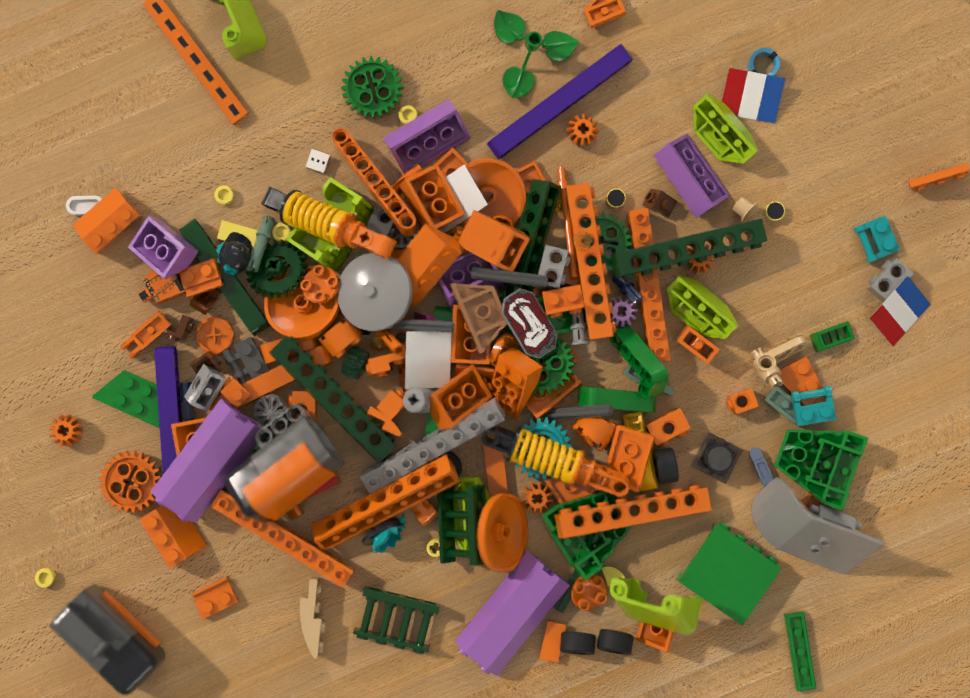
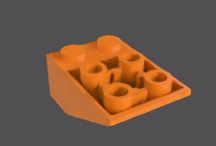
[458,210,530,272]
[489,347,543,420]

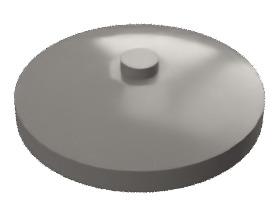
[337,253,413,331]

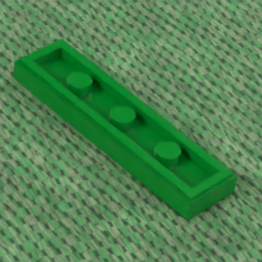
[784,611,817,692]

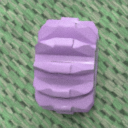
[610,296,638,327]

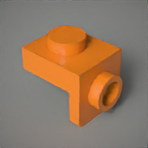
[220,377,251,408]

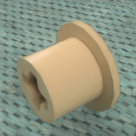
[732,197,759,223]

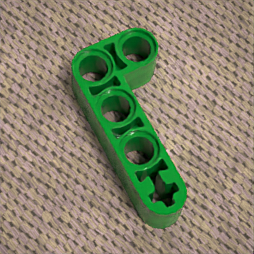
[609,325,669,400]
[577,387,656,413]

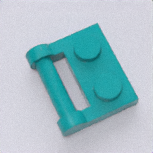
[853,215,900,263]
[791,385,836,426]

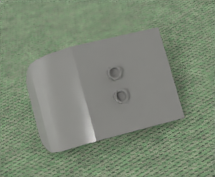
[751,478,884,574]

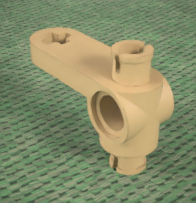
[751,336,808,389]

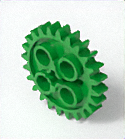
[341,56,403,119]
[574,212,632,274]
[517,337,575,396]

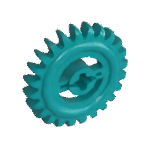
[516,417,573,480]

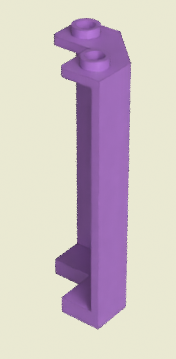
[151,399,263,523]
[455,551,570,676]

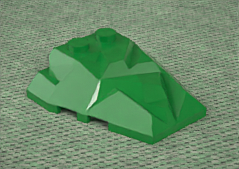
[774,429,868,511]
[541,491,633,581]

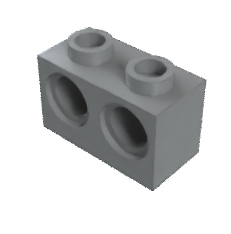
[538,245,571,289]
[866,258,914,303]

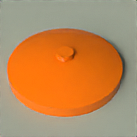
[460,157,526,227]
[264,266,340,340]
[478,493,529,573]

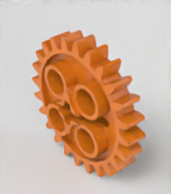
[98,450,162,513]

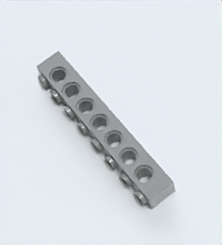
[360,397,505,494]

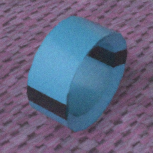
[747,48,780,76]

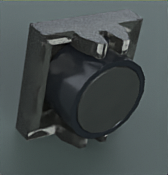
[690,432,743,484]

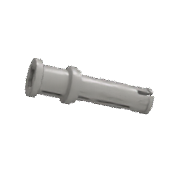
[570,288,589,346]

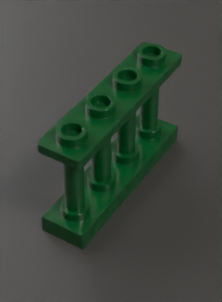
[437,485,486,566]
[353,586,440,654]

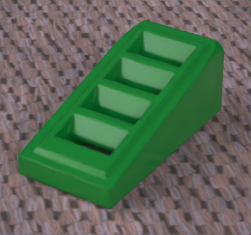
[810,321,855,352]

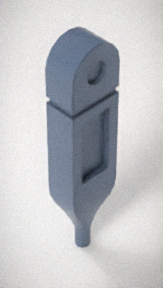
[749,448,774,487]

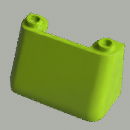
[218,0,267,60]
[286,177,375,271]
[610,577,702,635]

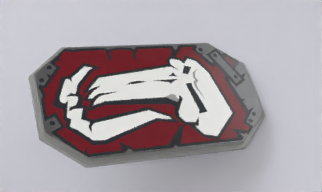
[501,288,558,358]

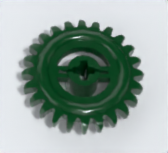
[245,239,308,299]

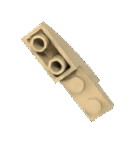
[300,576,326,658]

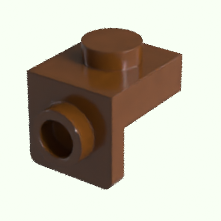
[643,189,677,218]
[189,288,221,315]
[164,315,194,342]
[190,351,222,374]

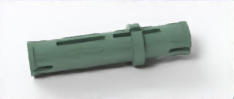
[246,215,275,272]

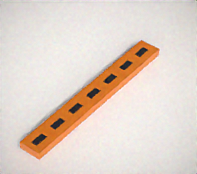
[143,0,249,125]

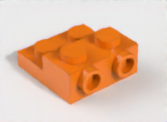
[366,350,406,378]

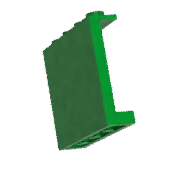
[676,522,782,626]

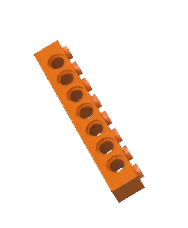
[566,182,616,340]
[627,208,670,362]
[311,455,460,552]
[555,484,712,538]
[210,489,355,588]

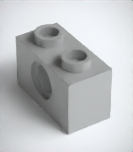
[184,364,226,412]

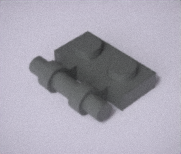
[222,337,270,384]

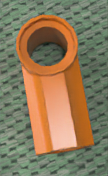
[412,499,438,527]

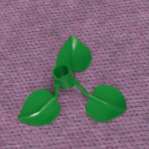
[494,10,578,98]

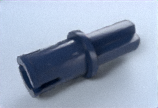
[612,275,642,304]
[179,382,194,421]

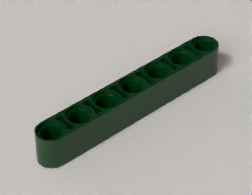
[179,218,270,337]

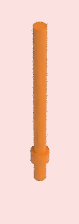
[558,167,579,279]

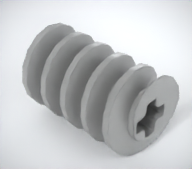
[403,388,435,413]

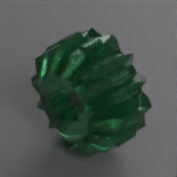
[341,346,369,380]

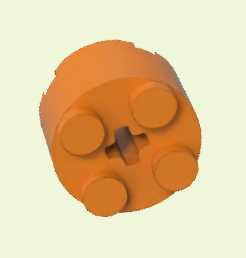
[318,317,363,358]
[572,416,617,452]

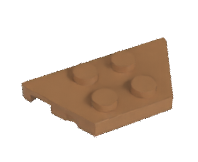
[450,283,507,354]

